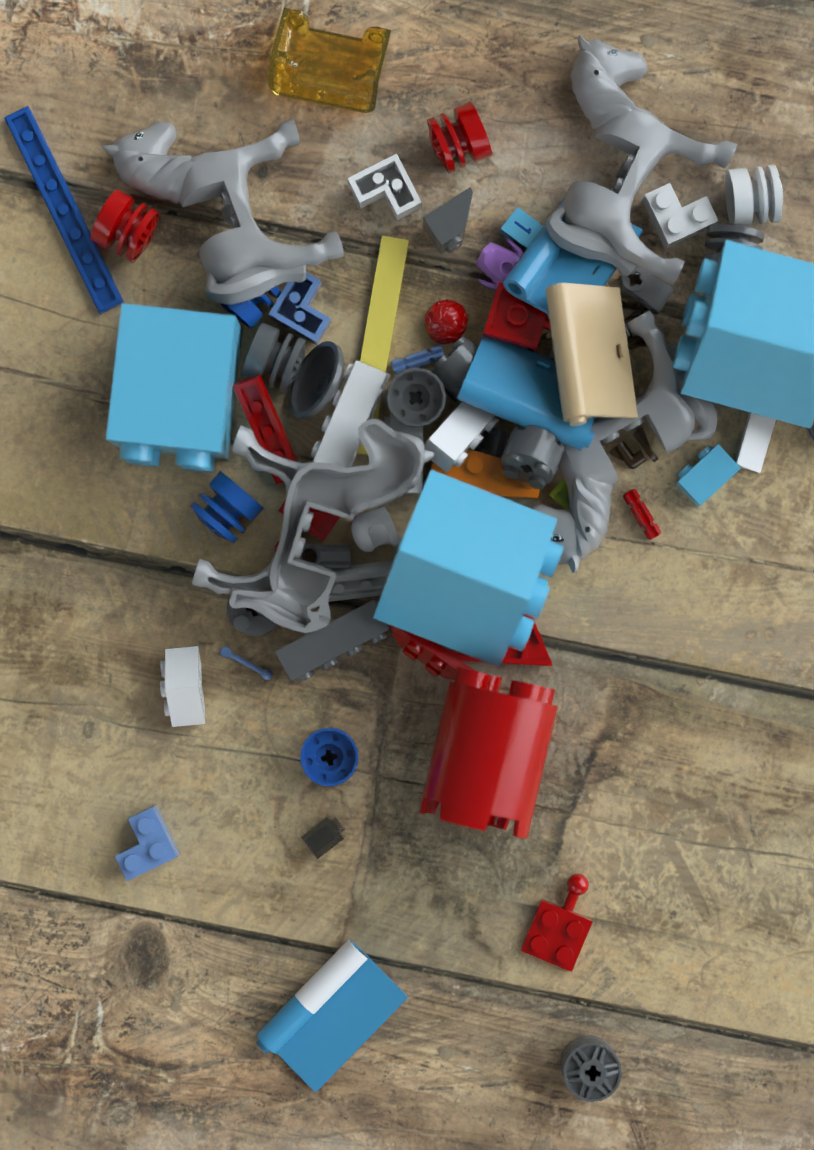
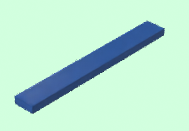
[4,106,125,315]

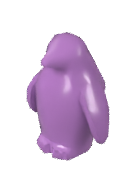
[476,238,524,291]

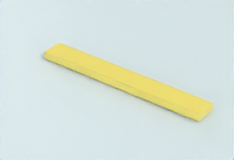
[356,236,409,455]

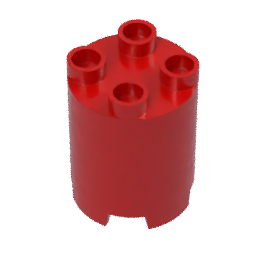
[419,667,558,838]

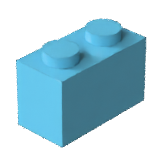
[675,444,741,507]

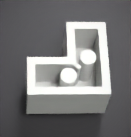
[347,153,422,221]
[642,183,719,249]
[160,646,205,727]

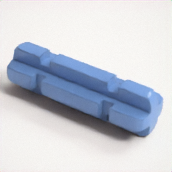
[391,345,444,375]

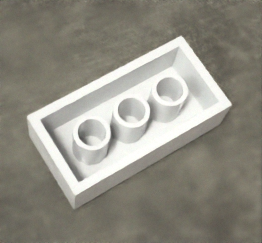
[311,361,391,467]

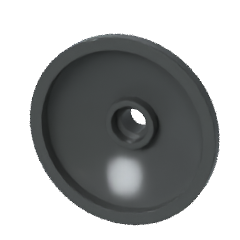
[288,341,344,419]

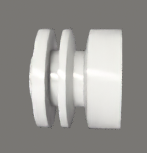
[725,164,783,226]

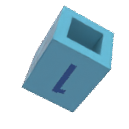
[500,207,544,252]

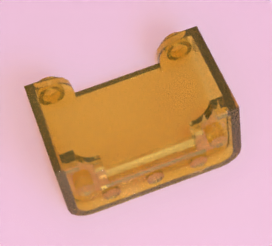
[268,7,391,113]

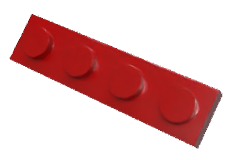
[233,375,298,485]

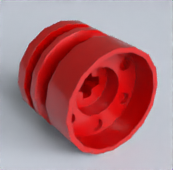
[427,102,492,174]
[90,189,160,263]

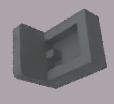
[469,428,509,458]

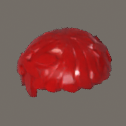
[424,299,469,344]

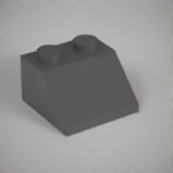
[423,187,473,254]

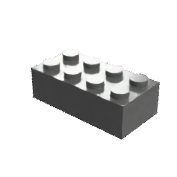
[275,599,390,683]

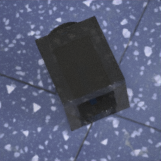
[301,815,345,859]

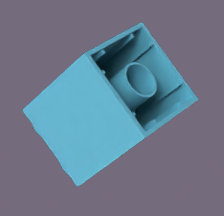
[672,240,814,429]
[106,303,243,473]
[373,470,564,667]

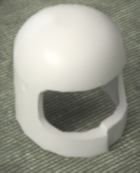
[351,506,401,552]

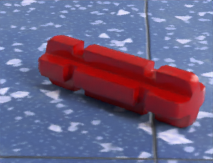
[623,489,661,540]

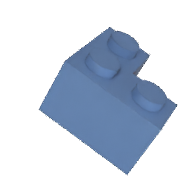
[269,272,331,345]
[115,804,180,881]

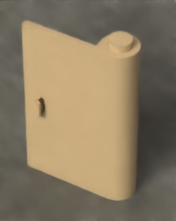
[545,283,638,426]

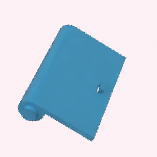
[503,198,643,314]
[457,336,595,451]

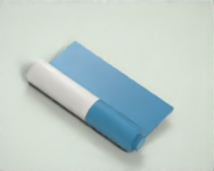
[256,939,408,1093]

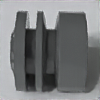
[703,224,764,261]
[242,323,307,393]
[386,368,446,427]
[560,1035,622,1102]

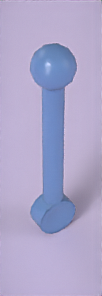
[220,647,272,680]

